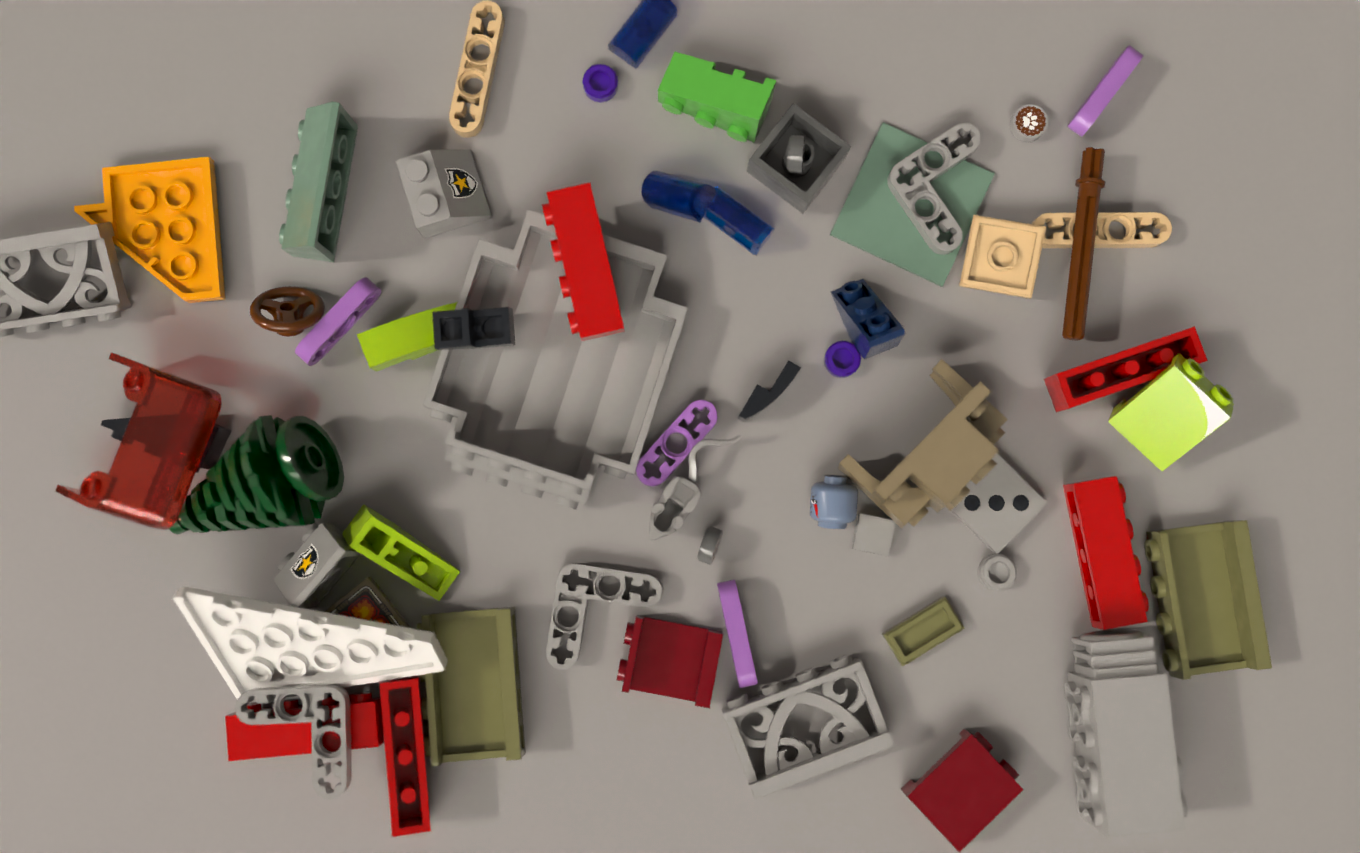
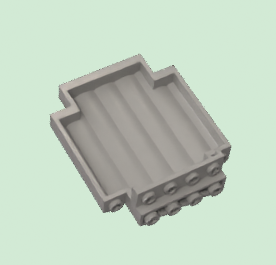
[422,209,688,509]

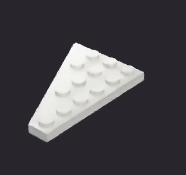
[173,587,448,703]

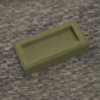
[882,596,965,666]

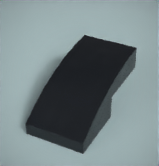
[432,307,515,350]
[737,360,801,422]

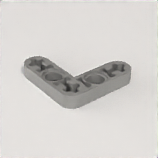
[887,123,981,255]
[546,563,662,670]
[235,685,352,799]

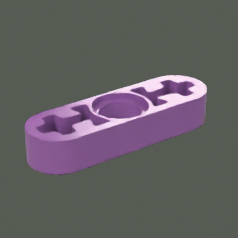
[1067,45,1144,137]
[295,277,381,366]
[636,400,717,487]
[717,579,758,688]

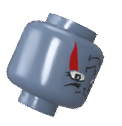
[810,475,858,529]

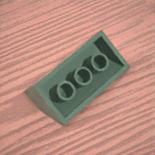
[279,102,358,263]

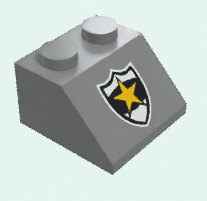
[395,150,492,238]
[273,523,361,609]

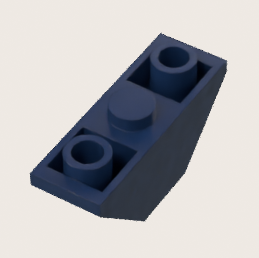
[831,279,905,360]

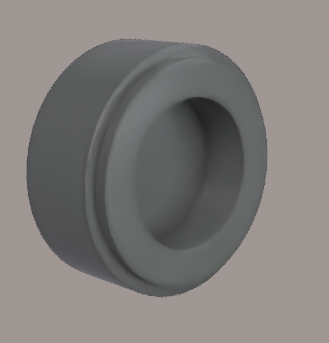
[787,135,805,173]
[697,526,723,565]

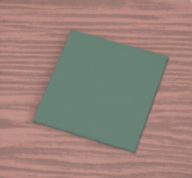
[830,122,995,287]

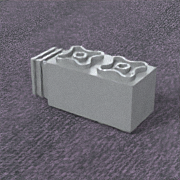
[1064,629,1188,837]

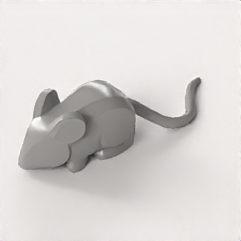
[649,435,741,541]

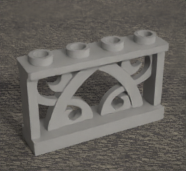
[0,222,131,337]
[722,654,895,799]

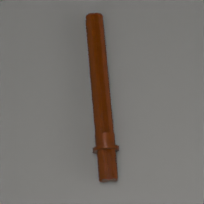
[1062,147,1105,341]

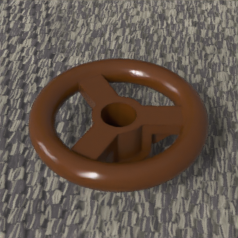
[250,286,325,337]

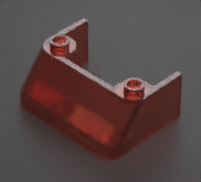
[55,352,222,530]

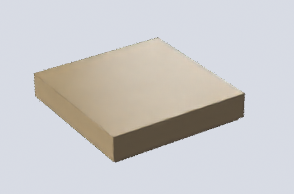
[959,215,1046,299]

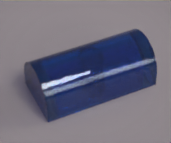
[608,0,678,69]
[641,171,717,223]
[700,186,775,255]

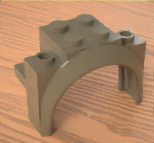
[838,359,1008,529]

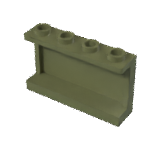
[1144,520,1272,680]
[416,606,526,767]

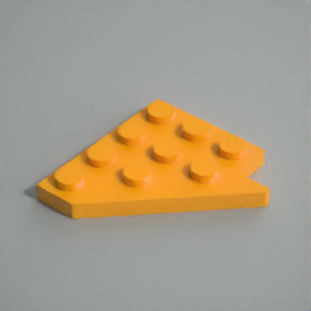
[74,157,225,303]

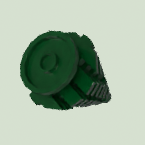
[167,415,344,535]

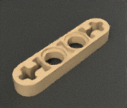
[449,1,505,138]
[1031,212,1172,248]

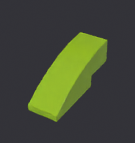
[356,302,457,372]

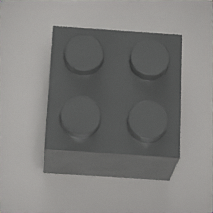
[747,103,851,214]

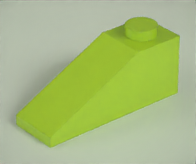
[342,504,460,601]

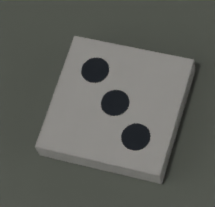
[951,454,1047,554]

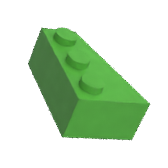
[658,52,776,143]

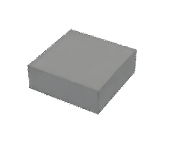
[851,513,895,556]

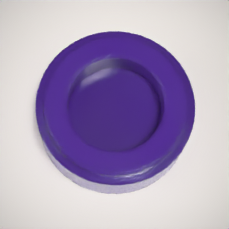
[582,64,618,102]
[824,341,861,378]

